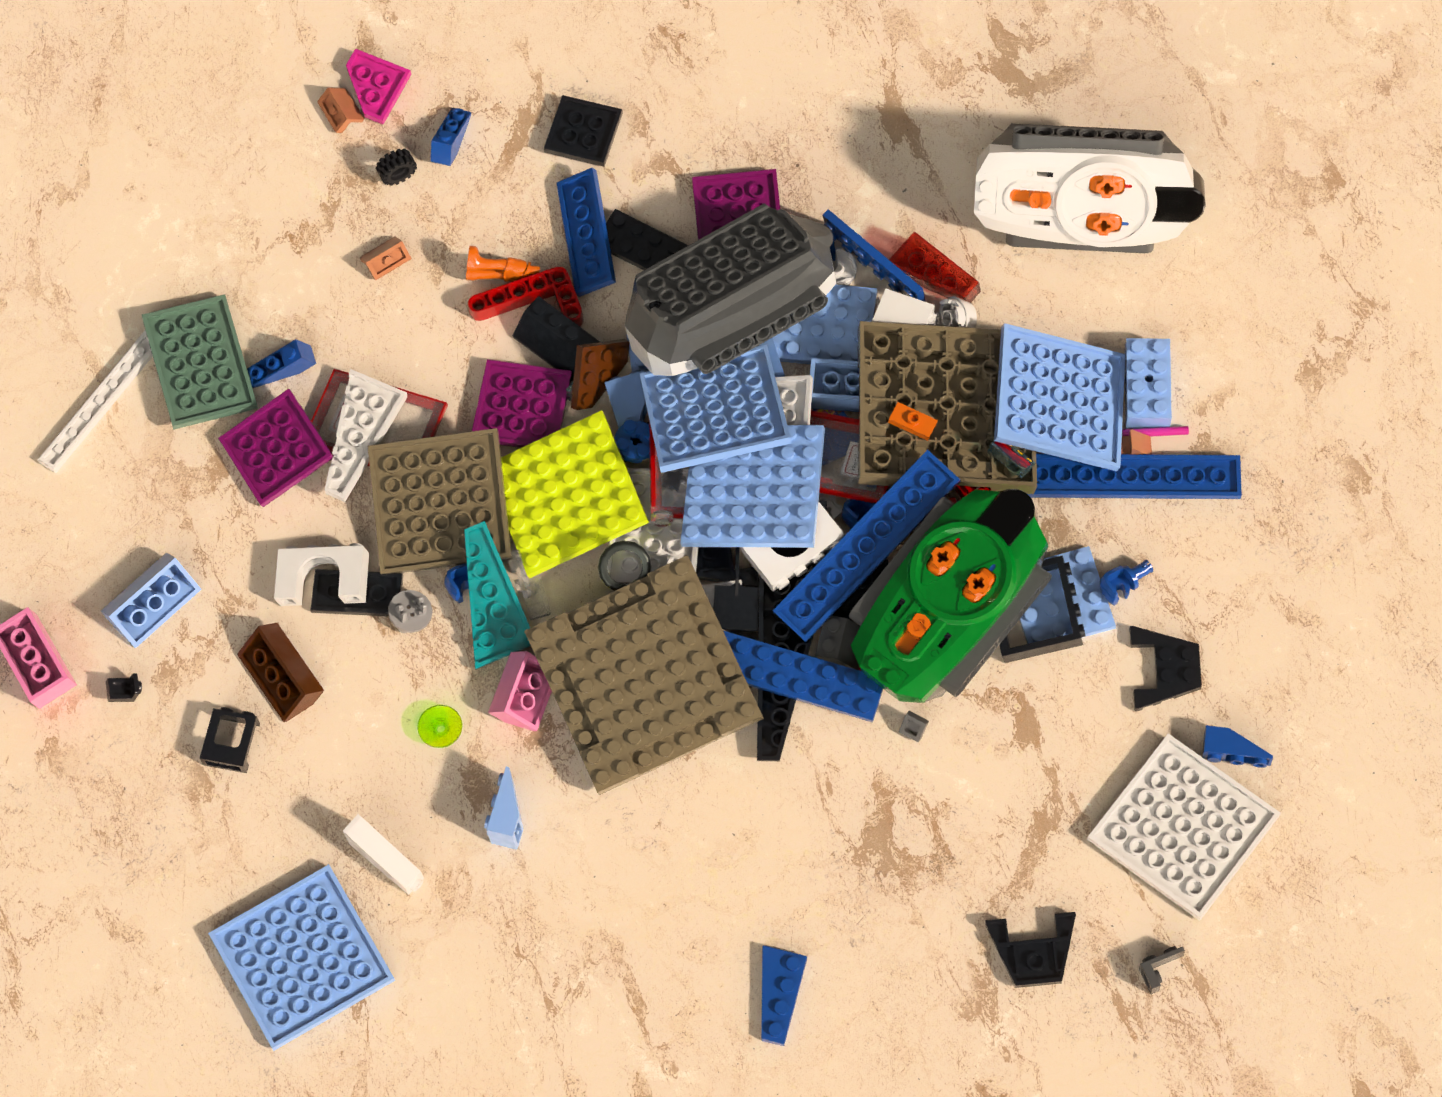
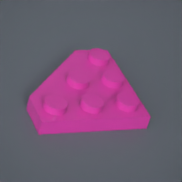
[346,49,411,124]

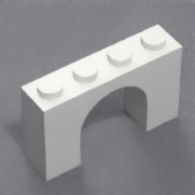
[741,501,844,592]
[274,543,369,606]

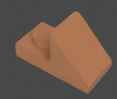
[1121,429,1152,455]

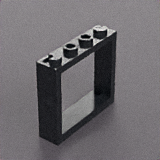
[999,555,1086,663]

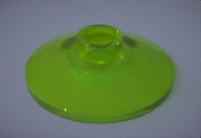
[418,705,463,748]

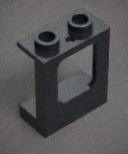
[200,707,260,774]

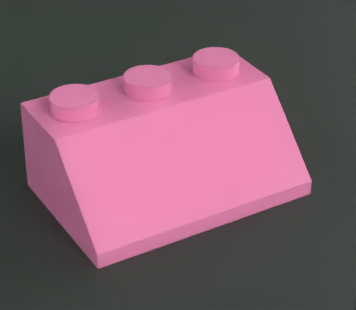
[488,651,552,731]

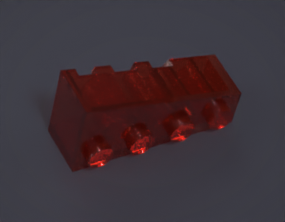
[889,231,981,303]

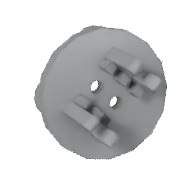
[388,590,433,633]

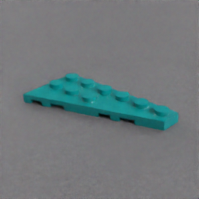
[464,521,531,670]

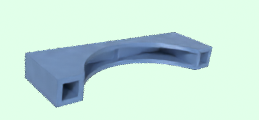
[604,338,785,428]

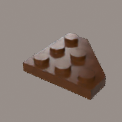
[571,339,630,410]

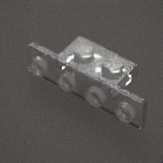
[508,539,551,620]

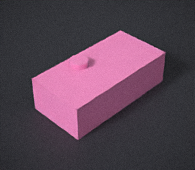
[0,607,77,709]

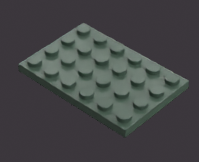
[142,294,258,430]

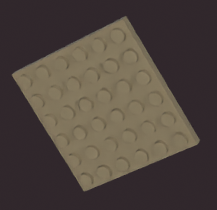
[368,428,512,574]

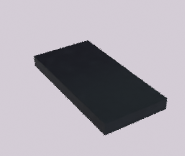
[310,569,403,617]

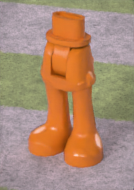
[466,246,540,282]

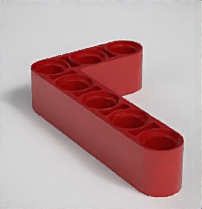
[468,267,584,327]

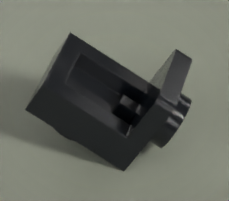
[105,673,142,702]

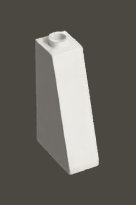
[343,814,424,895]

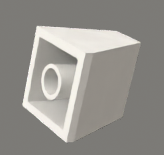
[872,289,937,326]

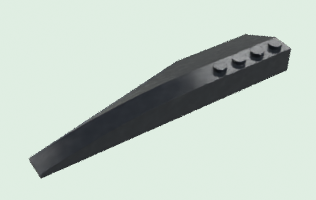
[757,501,827,762]

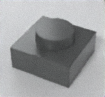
[899,710,929,742]

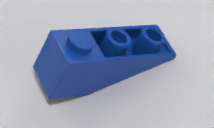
[430,108,472,166]
[247,339,316,388]
[1202,725,1273,768]

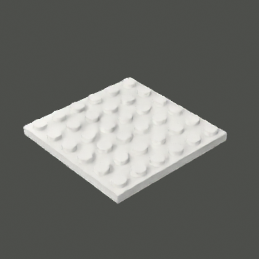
[1087,734,1281,921]

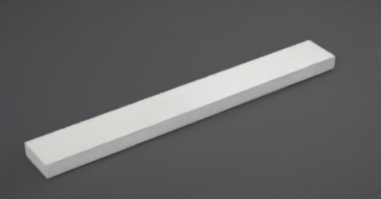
[37,330,153,474]

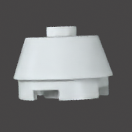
[935,296,977,328]

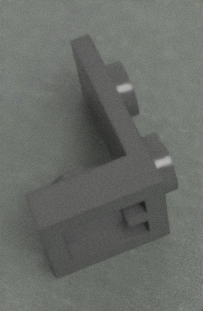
[1139,946,1185,994]

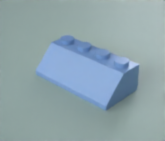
[101,553,201,648]

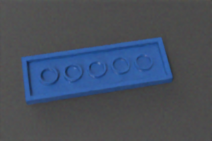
[556,167,616,297]
[822,209,926,302]

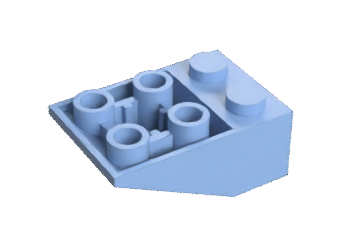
[484,766,524,850]

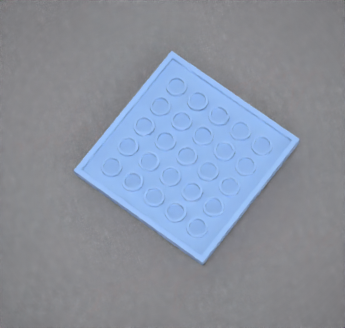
[994,323,1125,471]
[639,344,791,473]
[680,425,825,548]
[208,864,395,1051]

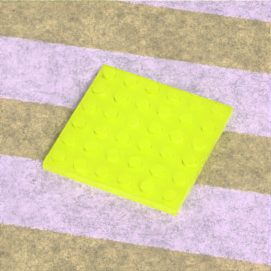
[501,410,649,578]

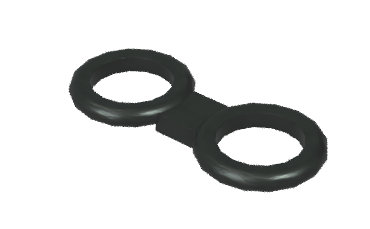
[598,540,652,591]

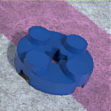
[615,420,650,463]

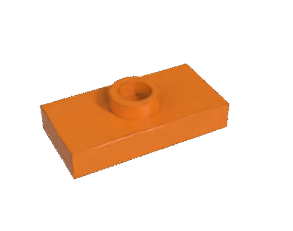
[888,402,938,441]

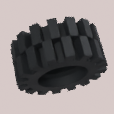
[376,148,417,186]

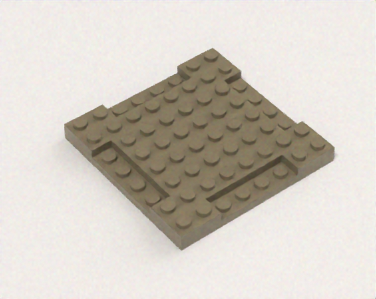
[858,321,1037,494]
[524,555,764,795]

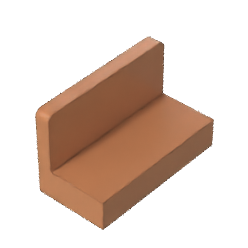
[317,88,364,133]
[360,236,412,280]

